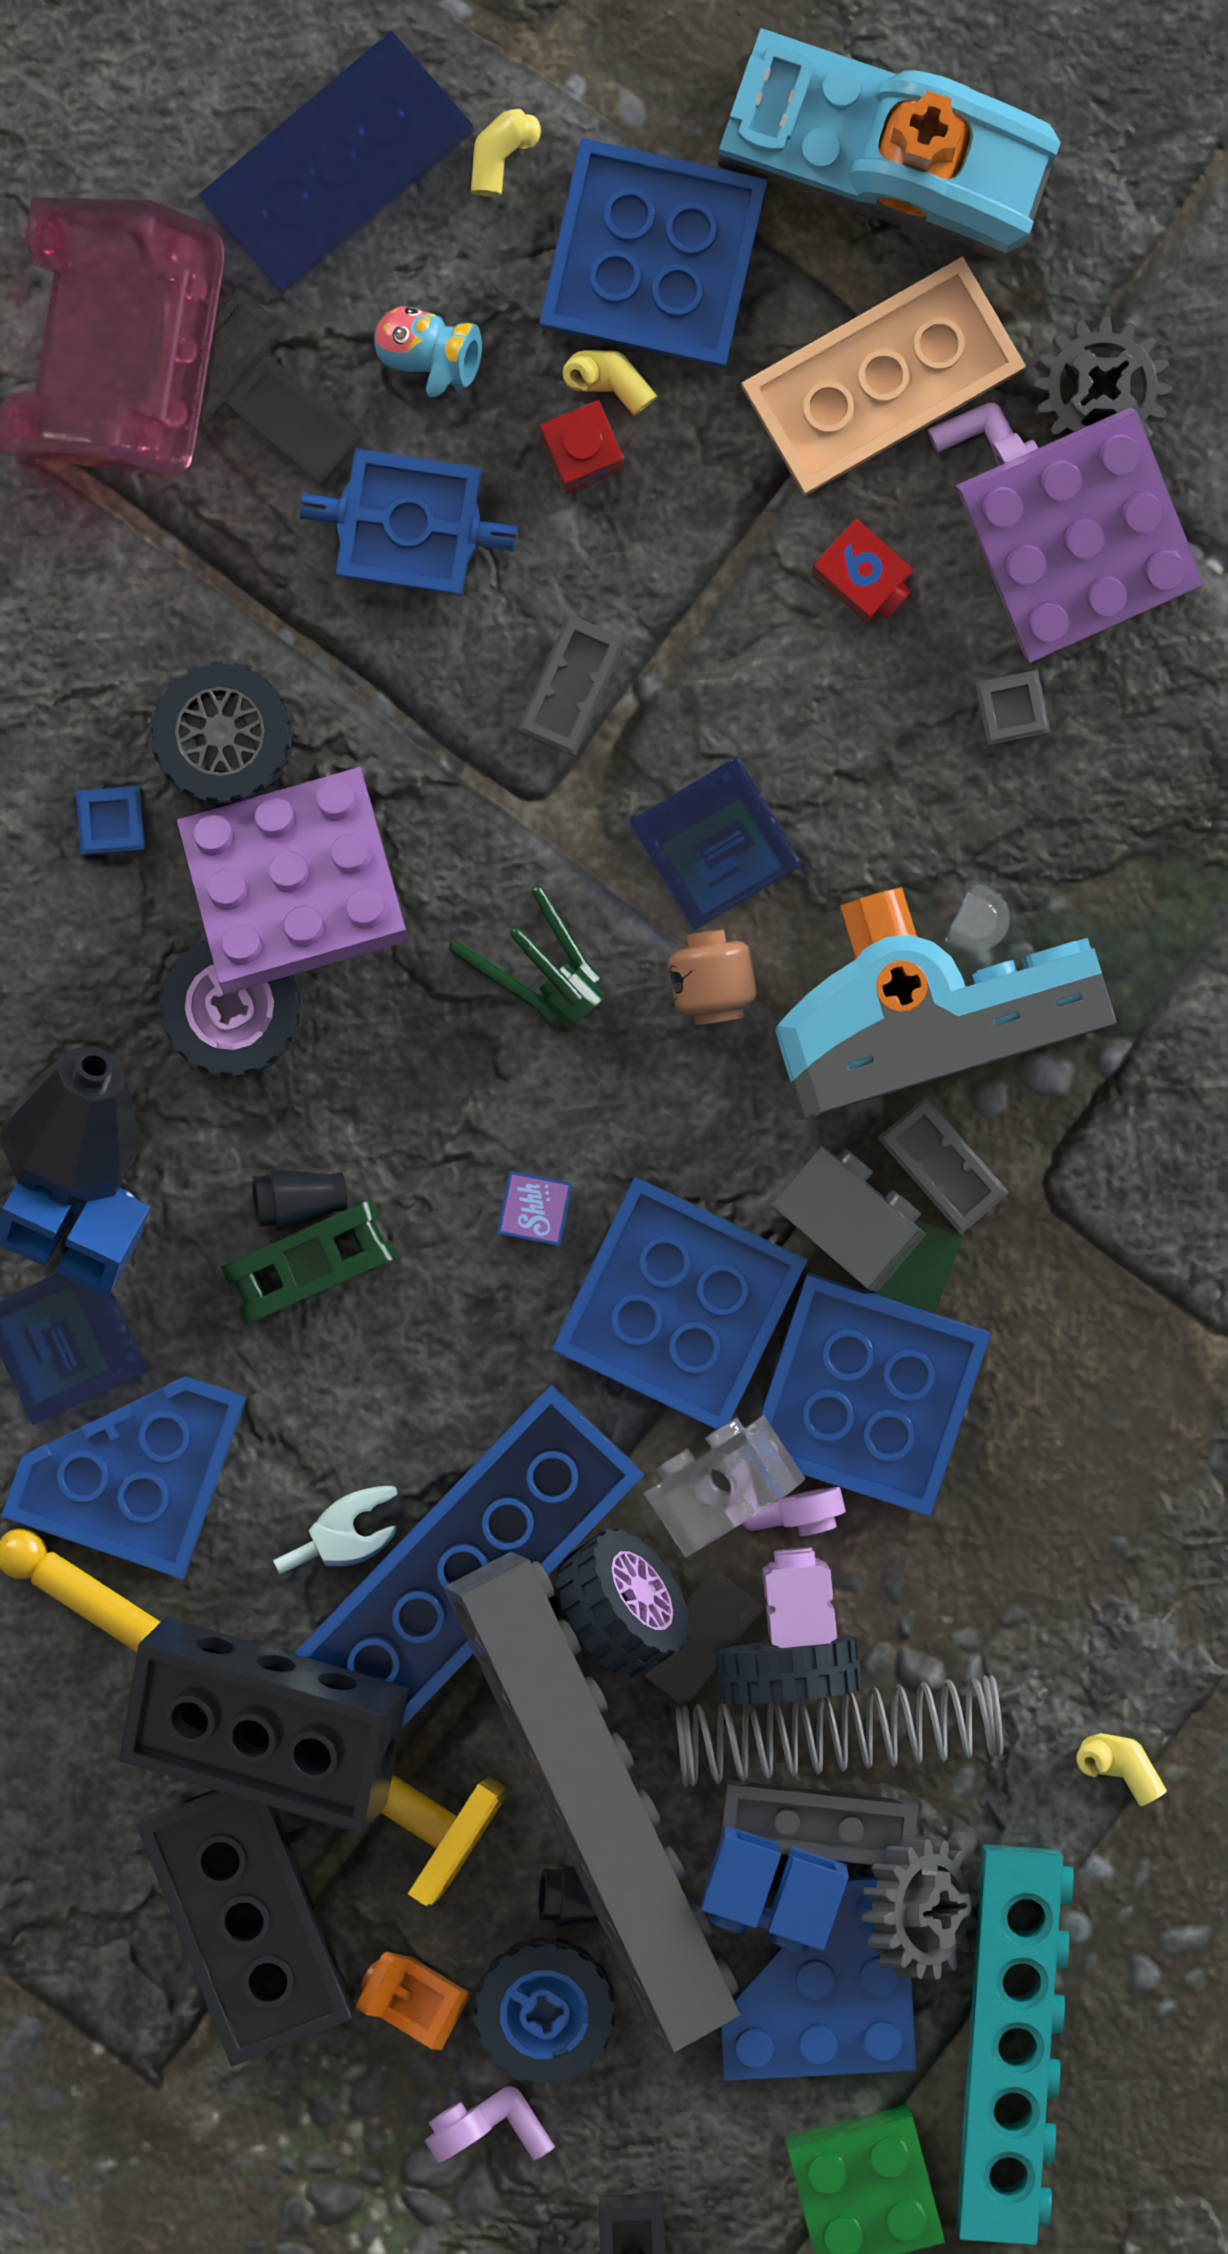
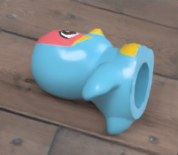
[374,306,482,397]

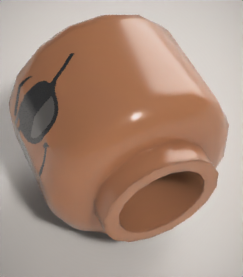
[668,929,757,1025]

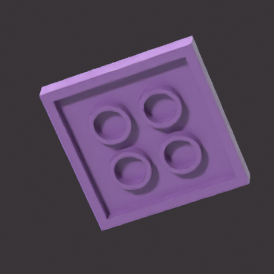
[956,407,1204,662]
[177,767,409,994]

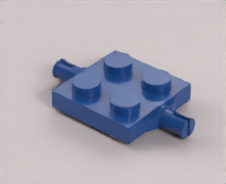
[300,448,518,597]

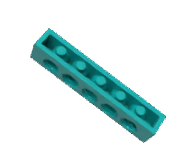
[956,1844,1074,2245]

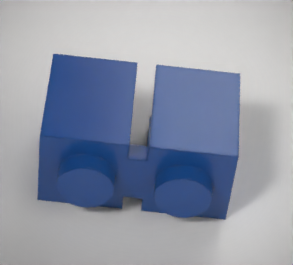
[0,1182,151,1297]
[700,1825,849,1953]

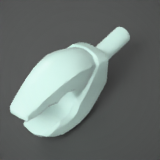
[273,1486,397,1574]

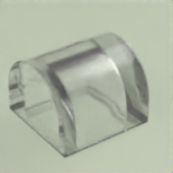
[944,883,1010,954]

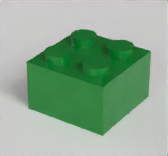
[785,2104,945,2254]

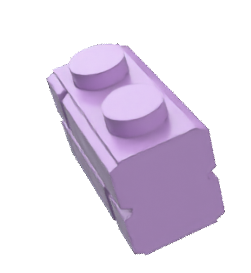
[762,1547,837,1649]

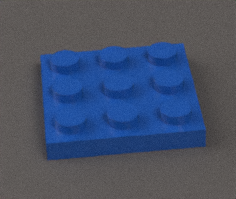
[539,138,768,369]
[551,1177,808,1433]
[747,1272,990,1516]

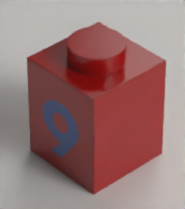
[540,400,624,494]
[811,518,913,624]

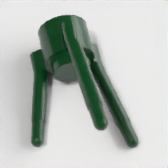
[449,885,606,1030]

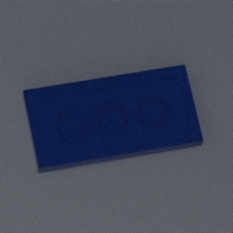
[198,30,475,294]

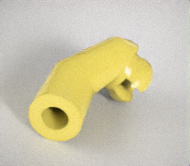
[471,109,541,197]
[562,350,657,416]
[1076,1733,1167,1806]

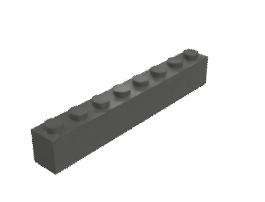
[443,1552,740,2053]

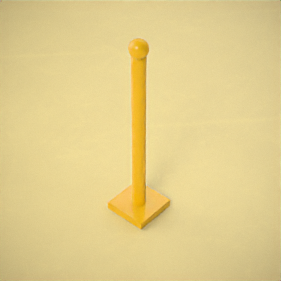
[0,1528,509,1907]

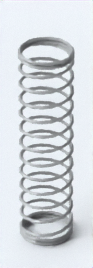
[675,1675,1003,1787]

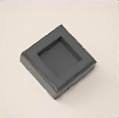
[974,670,1051,747]

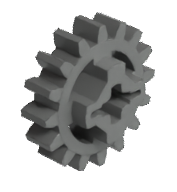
[1032,317,1172,440]
[862,1838,980,1980]

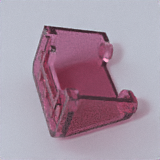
[0,197,225,476]

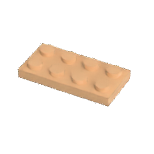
[741,256,1026,497]

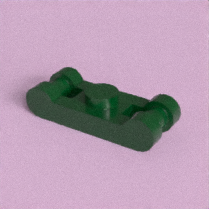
[221,1199,398,1325]

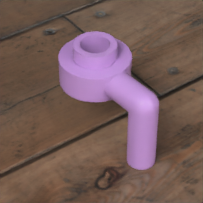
[927,402,1038,466]
[725,1453,846,1536]
[425,2086,555,2163]

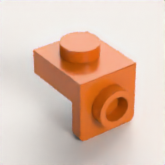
[356,1952,471,2051]

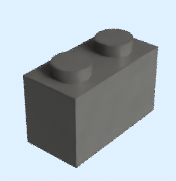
[772,1146,927,1292]

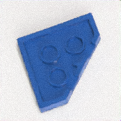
[1,1376,247,1579]
[721,1876,916,2081]

